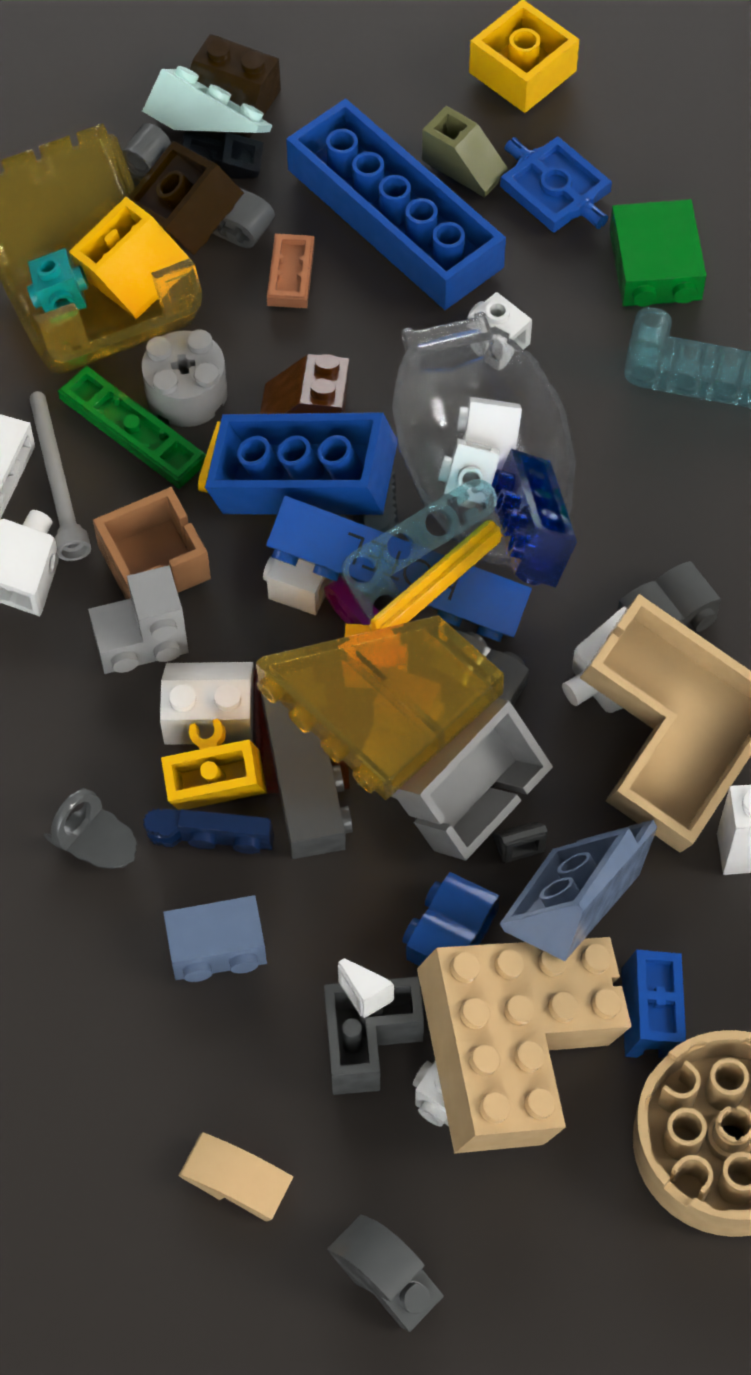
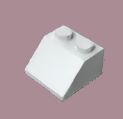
[160,662,254,745]

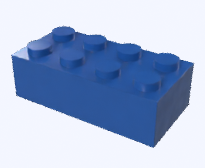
[205,413,398,515]

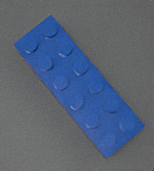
[286,98,506,310]

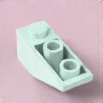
[142,66,273,133]

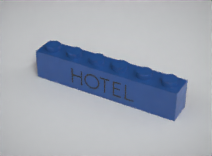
[266,496,532,642]

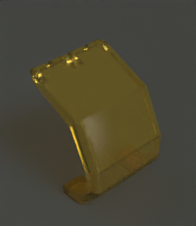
[0,123,203,374]

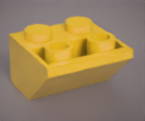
[69,197,193,319]

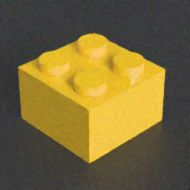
[469,0,580,113]

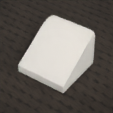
[338,958,394,1018]

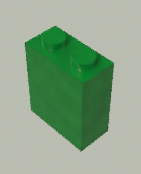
[609,199,707,307]

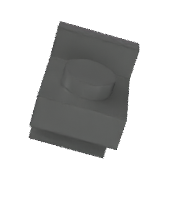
[327,1214,444,1332]

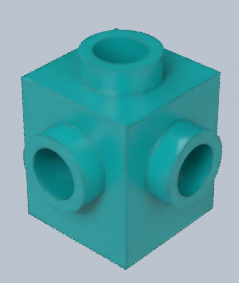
[27,248,89,321]

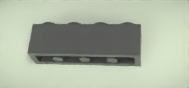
[259,670,353,859]

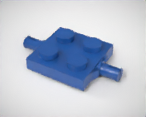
[500,136,612,233]

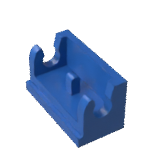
[621,949,686,1058]

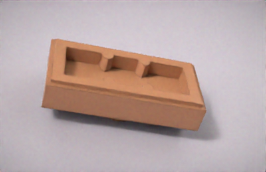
[267,233,315,308]

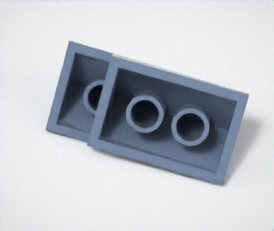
[500,820,657,961]

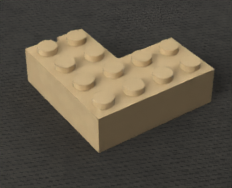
[580,594,751,853]
[417,937,632,1154]

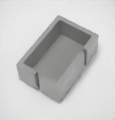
[388,694,553,861]

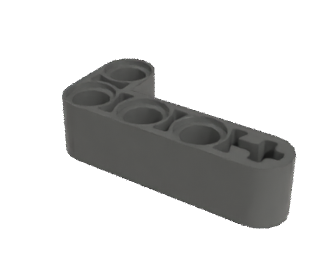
[120,123,275,248]

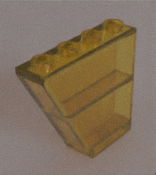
[256,615,504,800]

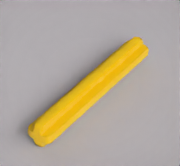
[369,520,503,641]

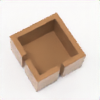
[93,487,211,599]

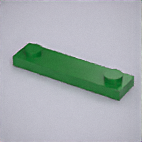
[58,365,206,489]

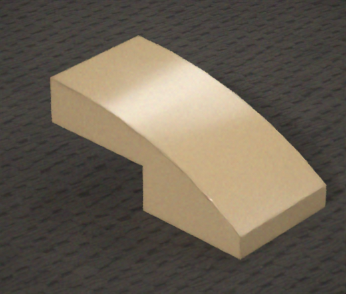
[178,1132,294,1222]

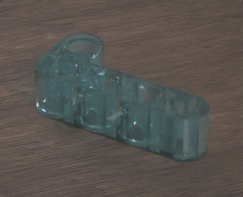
[624,307,751,408]
[341,479,497,623]

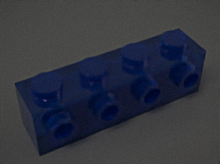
[490,448,577,587]

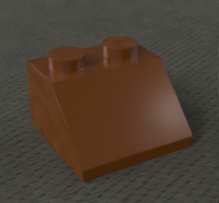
[260,354,349,414]

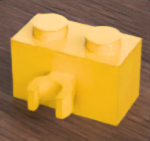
[161,719,267,810]

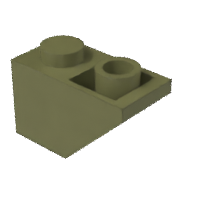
[422,105,508,198]

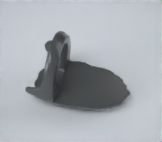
[43,787,137,869]

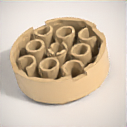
[633,1030,751,1237]

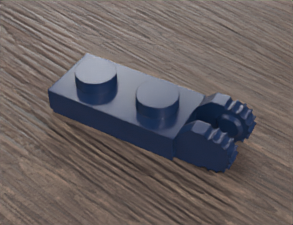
[143,808,274,854]

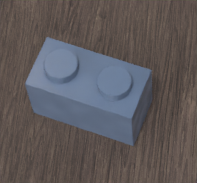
[163,895,267,982]

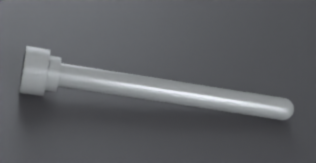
[29,391,91,561]

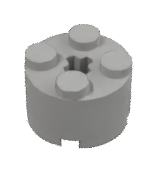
[142,329,228,427]

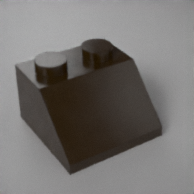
[190,34,281,138]
[128,141,244,255]

